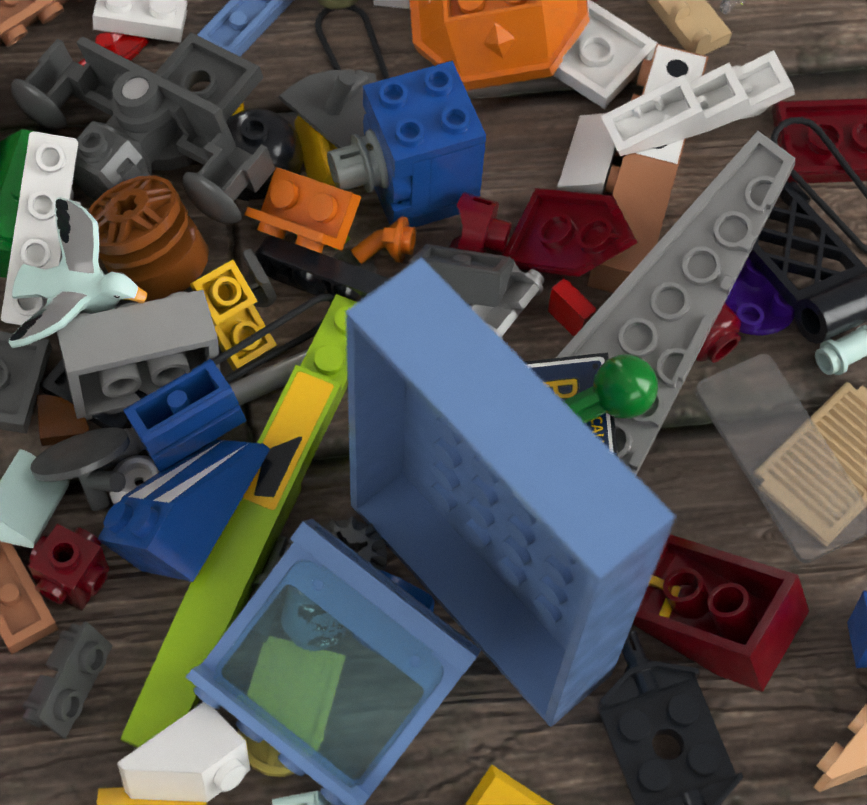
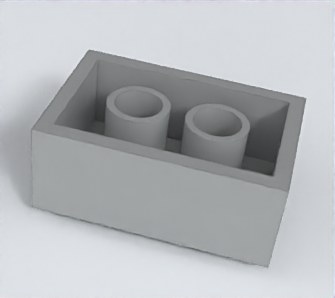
[57,290,220,420]

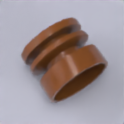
[88,175,209,303]

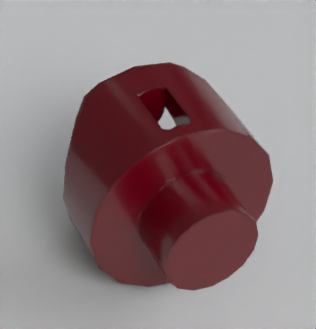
[449,192,512,253]

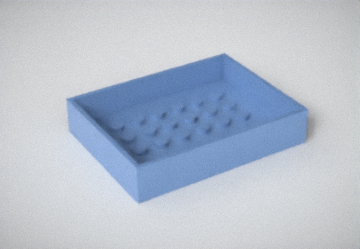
[346,257,676,727]

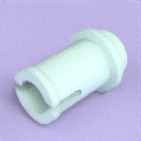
[815,325,867,375]

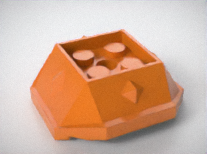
[409,0,590,91]

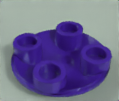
[725,258,795,335]

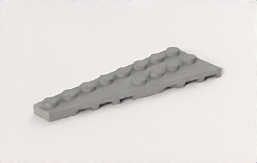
[556,131,796,476]

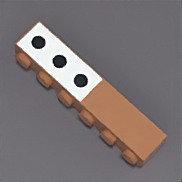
[587,44,709,293]

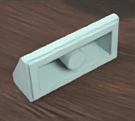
[0,449,69,548]

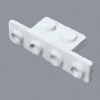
[1,131,81,325]

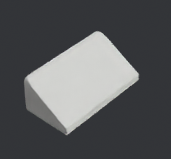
[557,113,616,195]

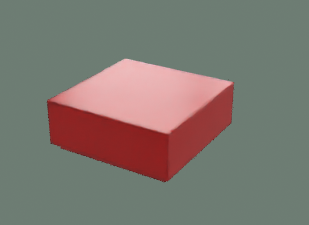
[548,279,597,337]

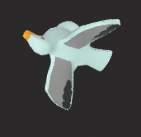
[8,197,147,348]

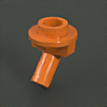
[351,217,416,264]

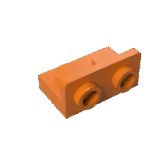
[244,167,361,253]

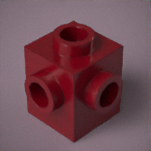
[28,524,109,611]

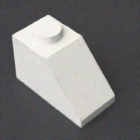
[117,702,251,802]

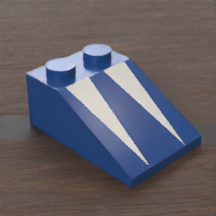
[98,439,270,582]

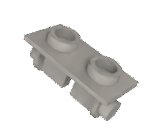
[470,262,544,340]

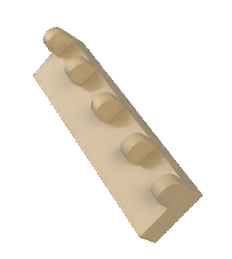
[646,0,732,55]

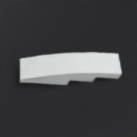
[601,50,795,156]

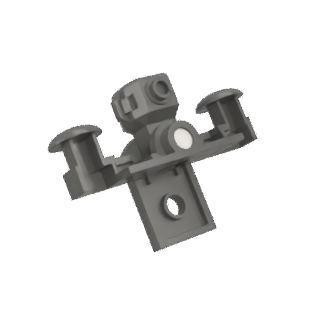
[11,32,275,224]

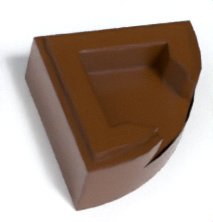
[37,395,90,446]

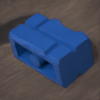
[123,359,247,472]

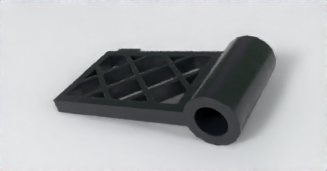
[748,181,867,344]

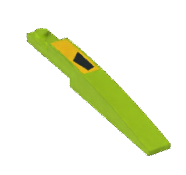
[120,294,358,748]

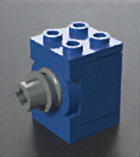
[327,61,486,227]

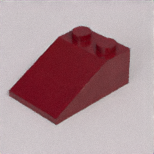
[633,534,809,692]

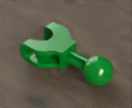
[563,354,658,424]

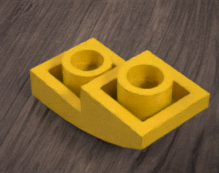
[190,259,277,370]

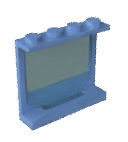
[186,519,481,805]

